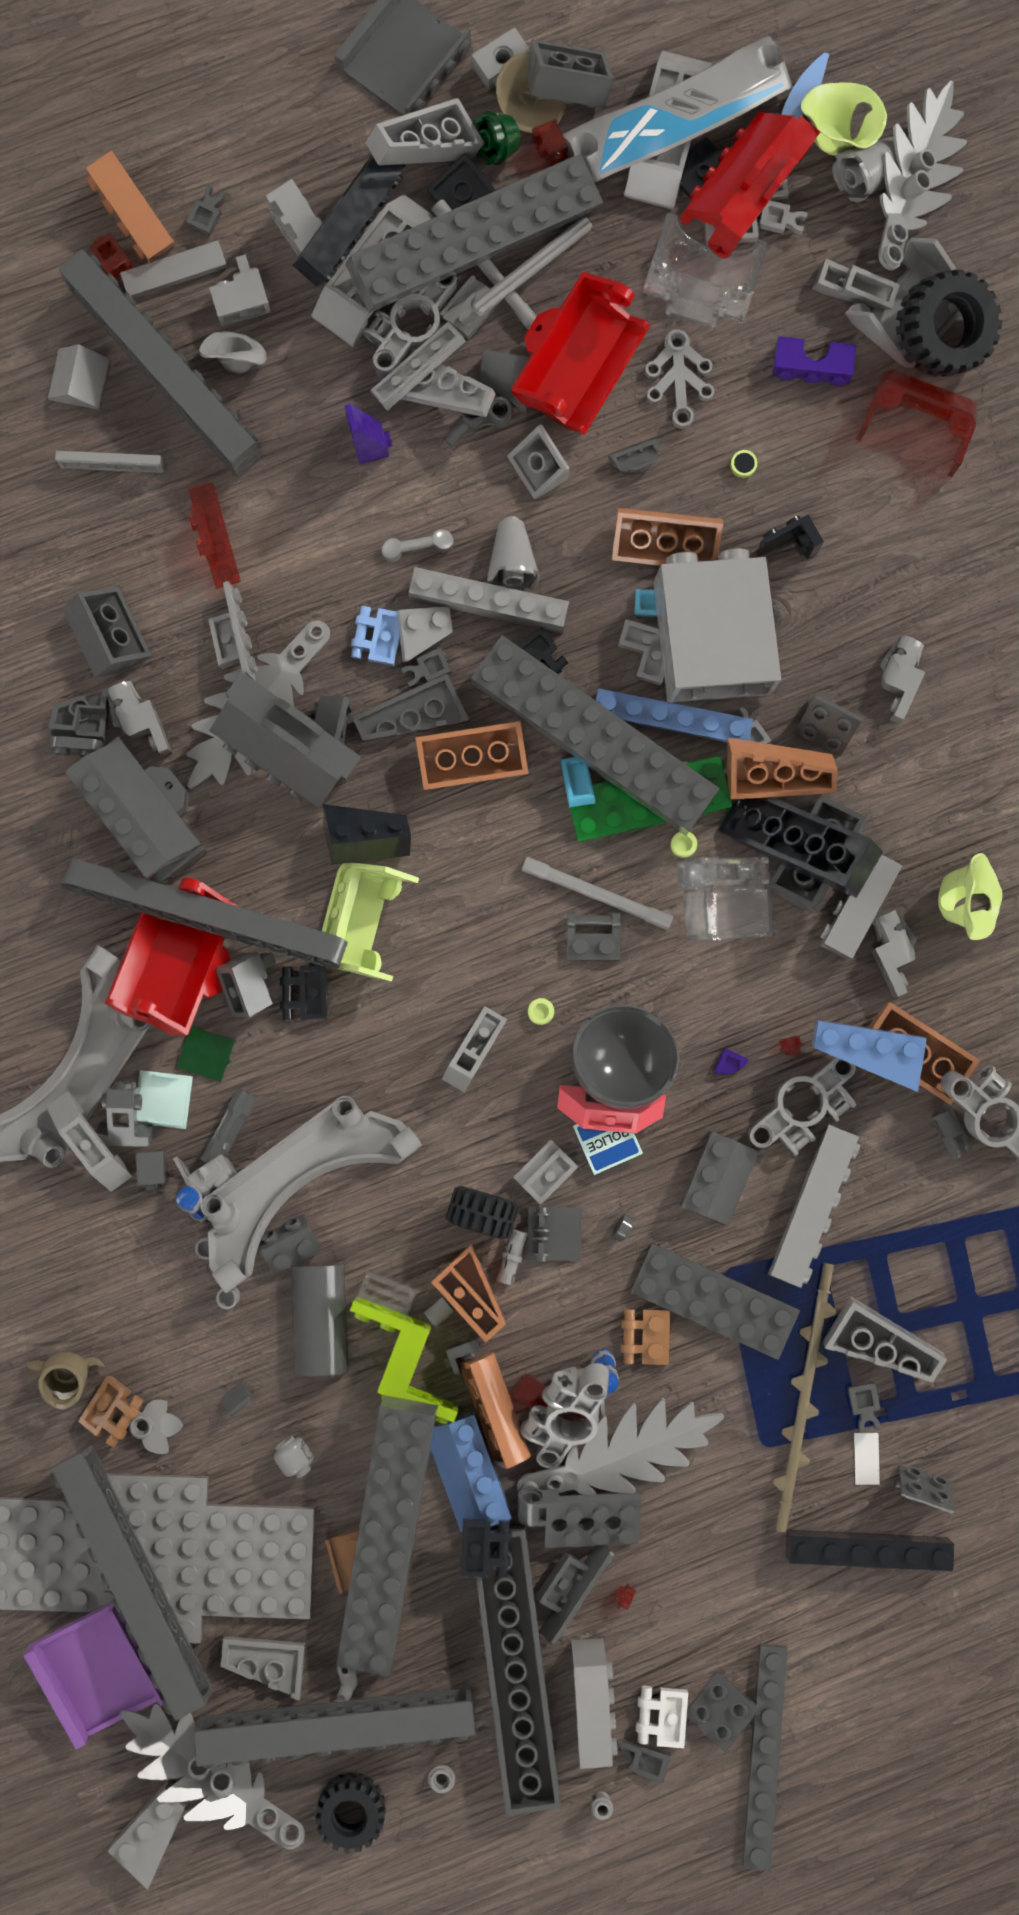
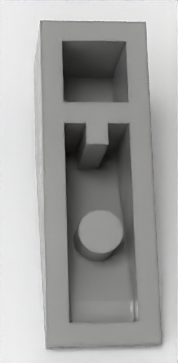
[442,1006,507,1093]

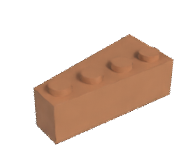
[85,150,174,263]
[727,738,838,799]

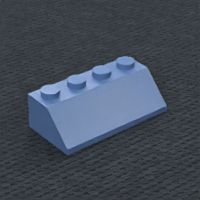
[431,1410,512,1532]

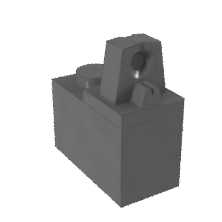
[215,952,276,1017]

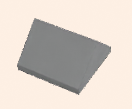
[48,344,110,410]
[507,425,570,499]

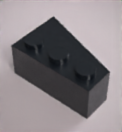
[323,804,411,865]

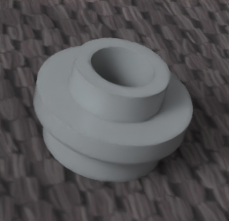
[428,1764,455,1793]

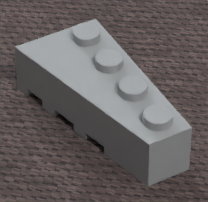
[365,98,484,165]

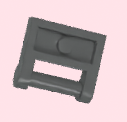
[567,913,621,961]

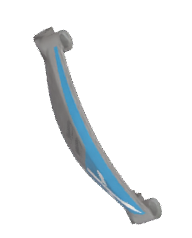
[560,36,793,183]

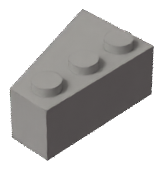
[266,179,339,266]
[108,1780,187,1890]

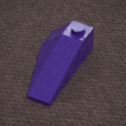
[344,404,392,464]

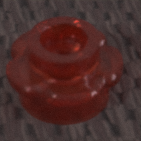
[779,1035,805,1056]
[614,1583,636,1610]

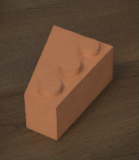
[431,1243,506,1342]

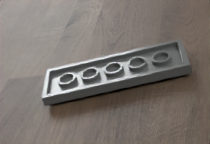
[630,1243,800,1360]

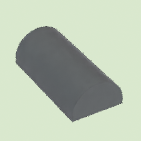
[768,795,868,912]
[291,1263,348,1376]

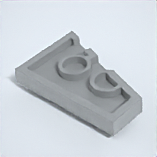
[221,1636,305,1701]

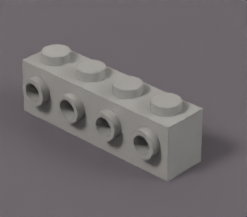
[820,855,902,960]

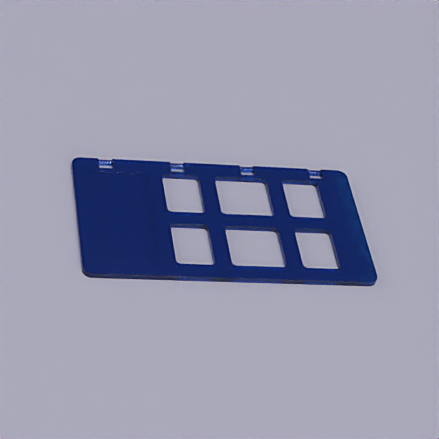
[725,1206,1019,1447]

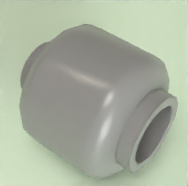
[273,1436,314,1478]

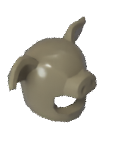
[27,1352,105,1409]

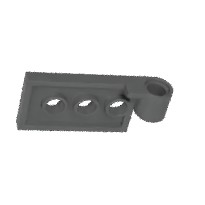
[517,1487,641,1548]

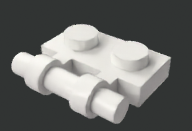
[636,1686,688,1748]

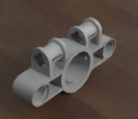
[362,274,457,379]
[747,1057,857,1157]
[940,1065,1019,1159]
[520,1363,609,1469]

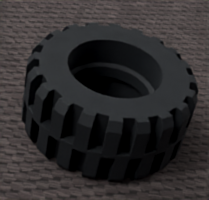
[896,269,1002,377]

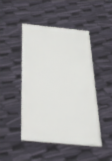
[854,1433,880,1485]

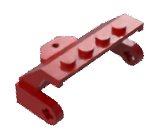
[679,112,821,259]
[511,271,650,435]
[104,877,237,1036]

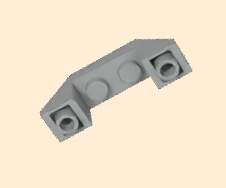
[47,1091,133,1192]

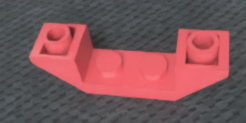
[557,1085,666,1133]

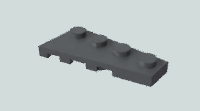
[352,674,469,742]

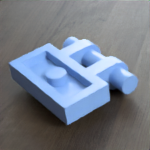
[350,606,400,666]

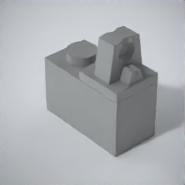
[210,255,271,327]

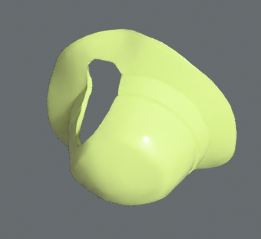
[801,82,887,156]
[938,853,1002,940]

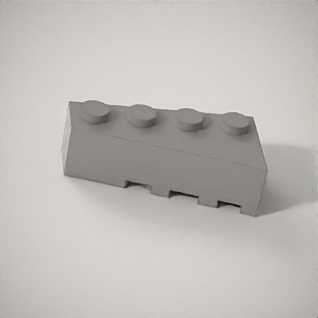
[822,1296,947,1382]
[571,1638,617,1769]

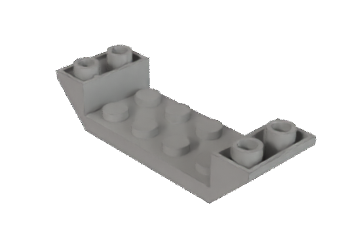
[624,51,712,210]
[311,195,435,347]

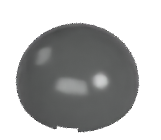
[571,1005,679,1110]

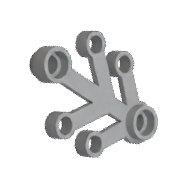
[645,329,714,429]

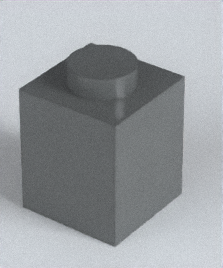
[136,1151,169,1190]

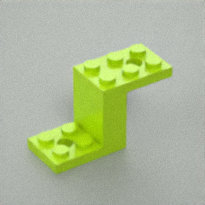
[350,1296,459,1424]

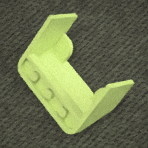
[322,862,419,981]

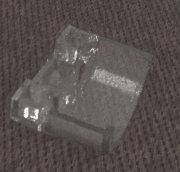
[643,213,767,329]
[677,857,773,941]

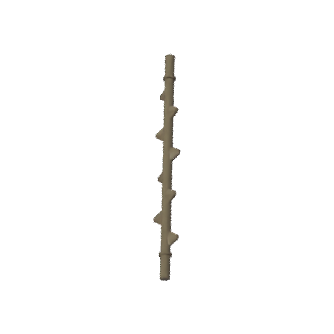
[773,1263,837,1532]

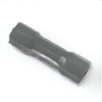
[201,1088,258,1163]

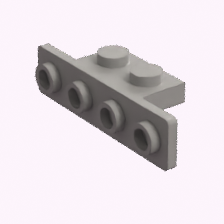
[208,581,257,681]

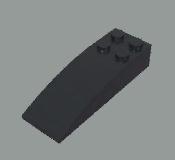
[718,797,883,898]

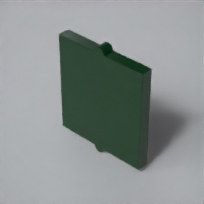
[177,1026,235,1082]

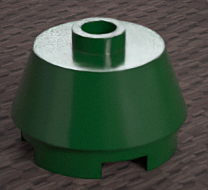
[473,111,521,165]

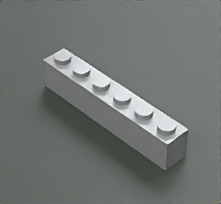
[409,567,569,634]
[768,1125,860,1287]

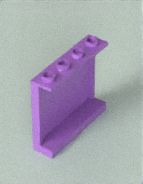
[24,1601,164,1749]

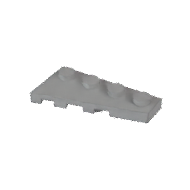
[401,348,496,417]

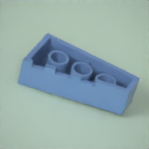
[811,1020,927,1092]

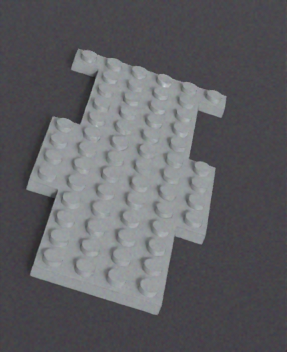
[0,1473,315,1643]

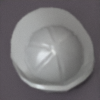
[198,331,267,374]

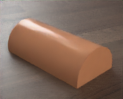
[612,507,723,566]
[415,721,529,790]
[868,1002,981,1105]
[458,1352,531,1469]

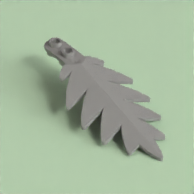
[878,80,967,270]
[186,621,330,789]
[517,1398,724,1495]
[120,1704,305,1850]

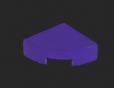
[713,1048,749,1075]

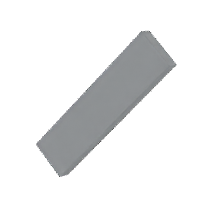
[120,240,227,299]
[370,321,466,411]
[55,451,165,473]

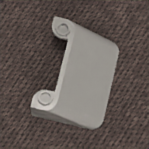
[845,237,961,368]

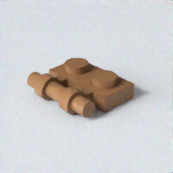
[621,1309,670,1365]
[78,1375,144,1448]

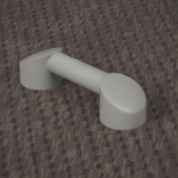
[382,529,454,562]
[195,1237,240,1309]

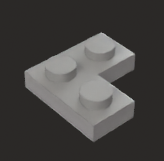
[618,619,664,686]

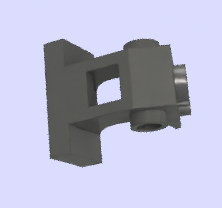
[96,1081,153,1147]

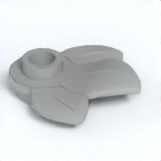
[129,1399,183,1454]

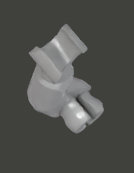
[333,1667,358,1702]

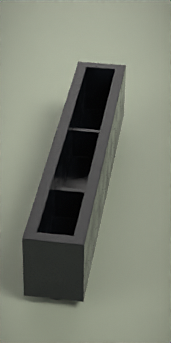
[292,154,406,287]
[786,1529,954,1571]

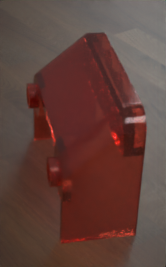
[856,370,978,477]

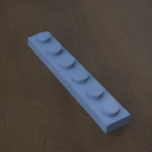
[596,689,753,743]

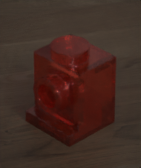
[532,119,568,166]
[89,233,132,279]

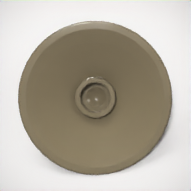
[496,53,567,133]

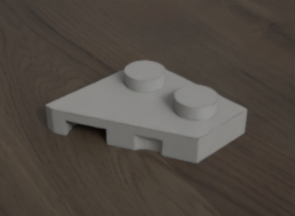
[397,606,453,662]

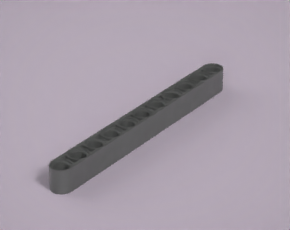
[61,859,348,969]

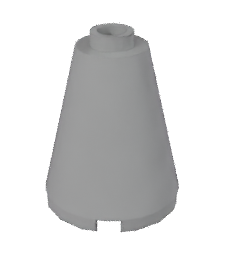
[832,136,897,203]
[487,516,539,591]

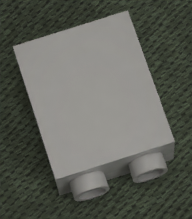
[653,548,782,703]

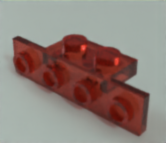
[188,483,241,589]

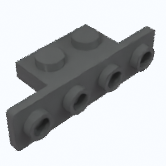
[535,1545,614,1645]

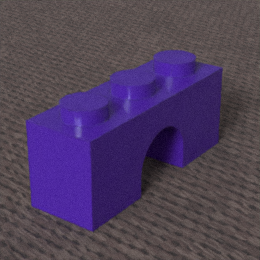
[772,336,856,386]

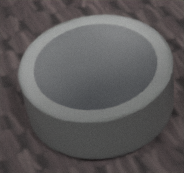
[611,1214,633,1242]

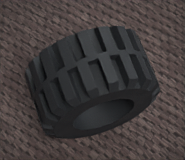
[445,1186,519,1239]
[315,1772,386,1853]

